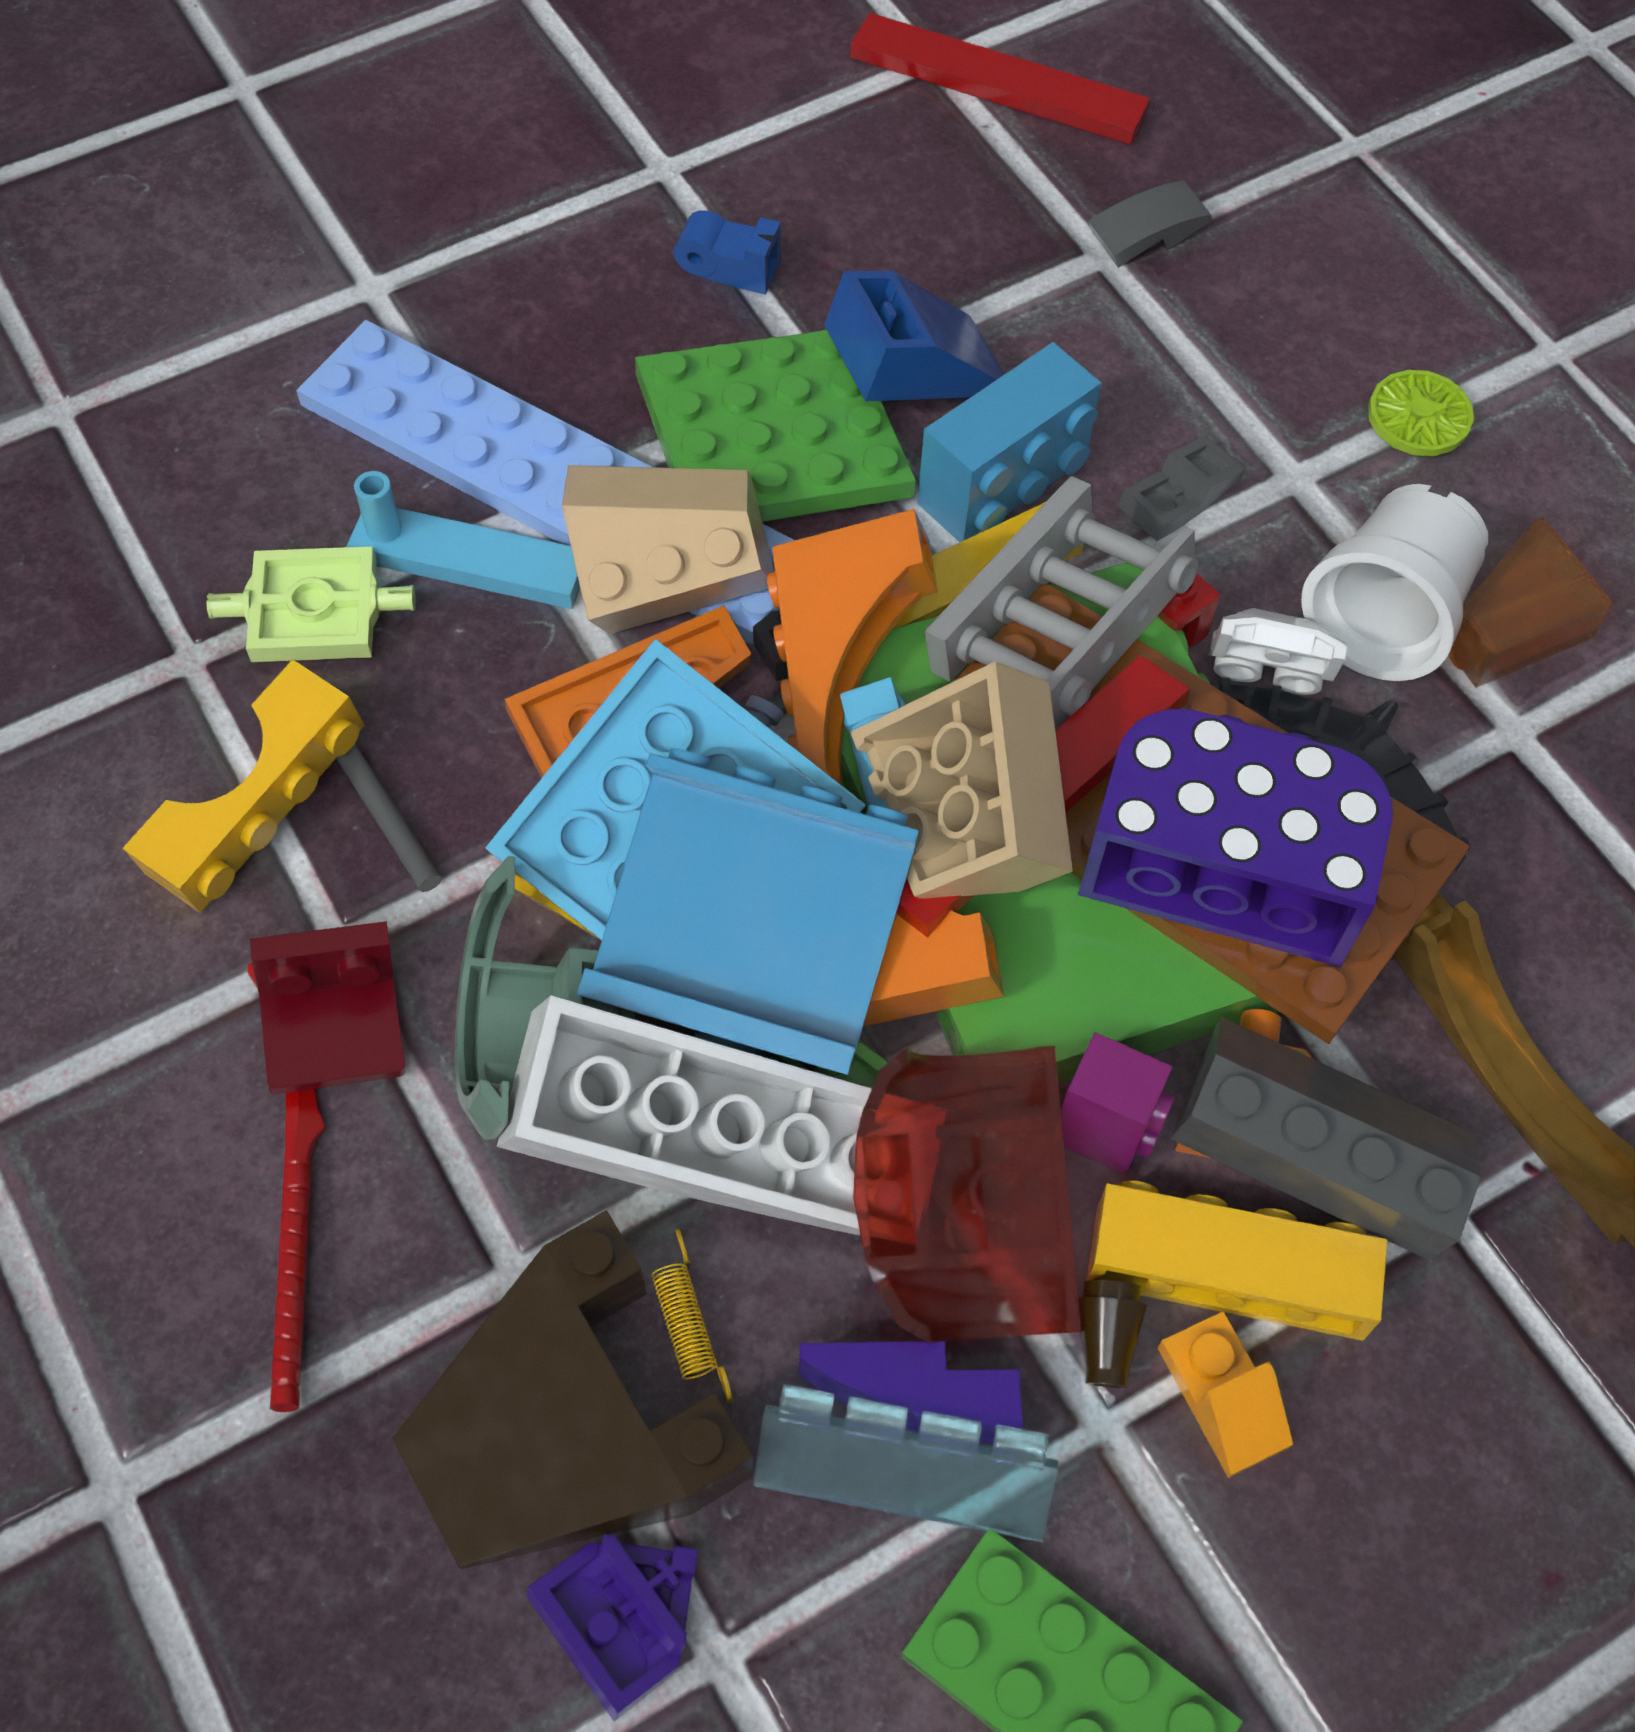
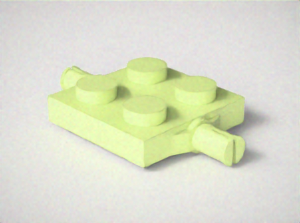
[207,546,416,662]

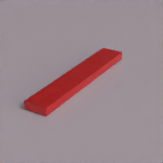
[850,12,1150,145]
[896,655,1190,938]

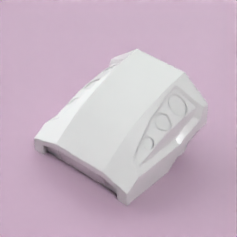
[1208,608,1348,695]

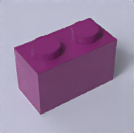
[1052,1032,1175,1175]

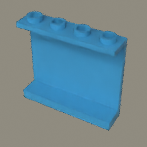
[576,748,919,1075]

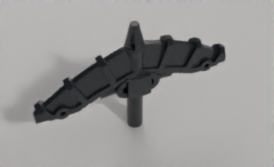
[1210,676,1471,871]

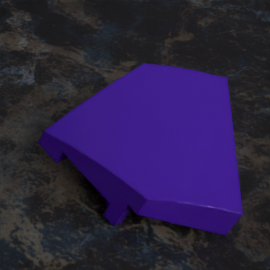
[526,1534,698,1722]

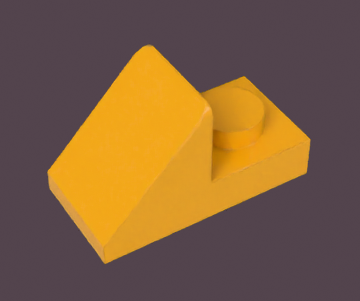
[1157,1311,1293,1478]

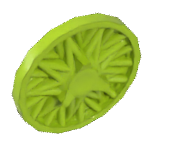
[1368,370,1474,456]

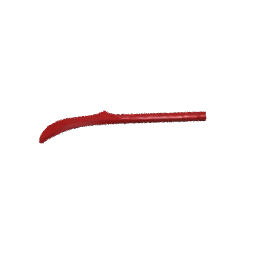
[247,963,326,1412]

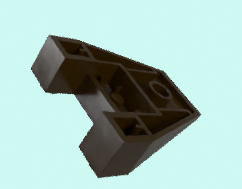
[392,1210,754,1570]

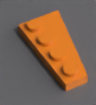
[505,605,751,778]

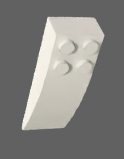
[497,996,944,1246]

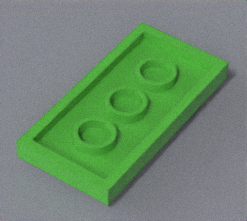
[901,1528,1243,1732]

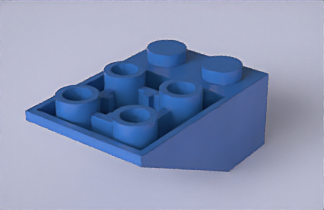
[824,271,1005,401]

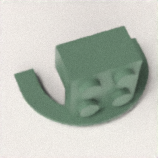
[455,856,635,1140]

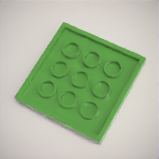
[635,329,916,522]

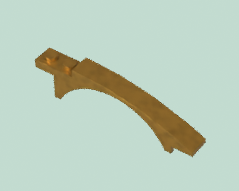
[1394,893,1635,1248]

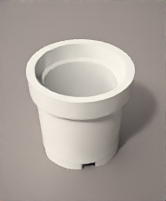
[1301,484,1488,681]

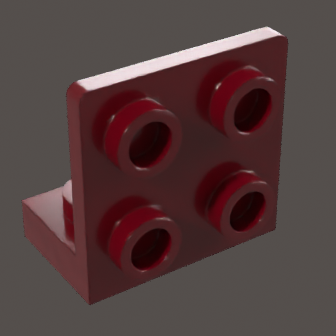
[250,921,406,1094]

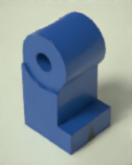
[673,210,781,295]

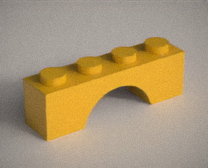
[122,659,365,913]

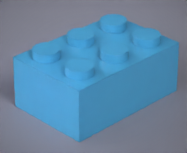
[917,342,1102,542]

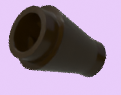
[1076,1280,1147,1388]

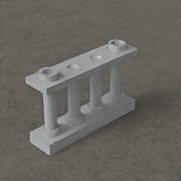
[925,476,1198,730]

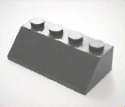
[1170,1017,1481,1260]

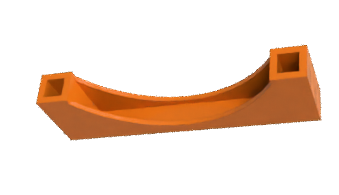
[767,509,1004,1027]

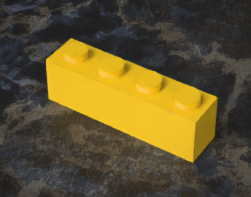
[1086,1181,1387,1341]

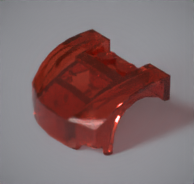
[853,1046,1081,1344]

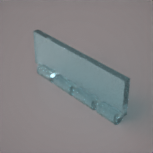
[753,1384,1058,1542]

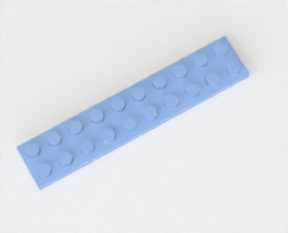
[296,320,795,647]

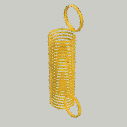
[651,1228,733,1404]

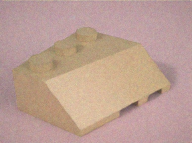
[562,465,774,634]
[850,661,1073,899]

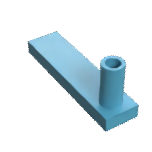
[346,471,580,609]

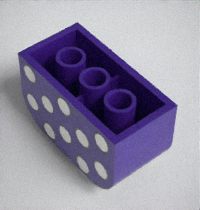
[1078,709,1393,967]

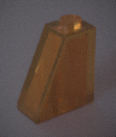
[1448,517,1613,688]

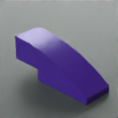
[799,1341,1023,1445]

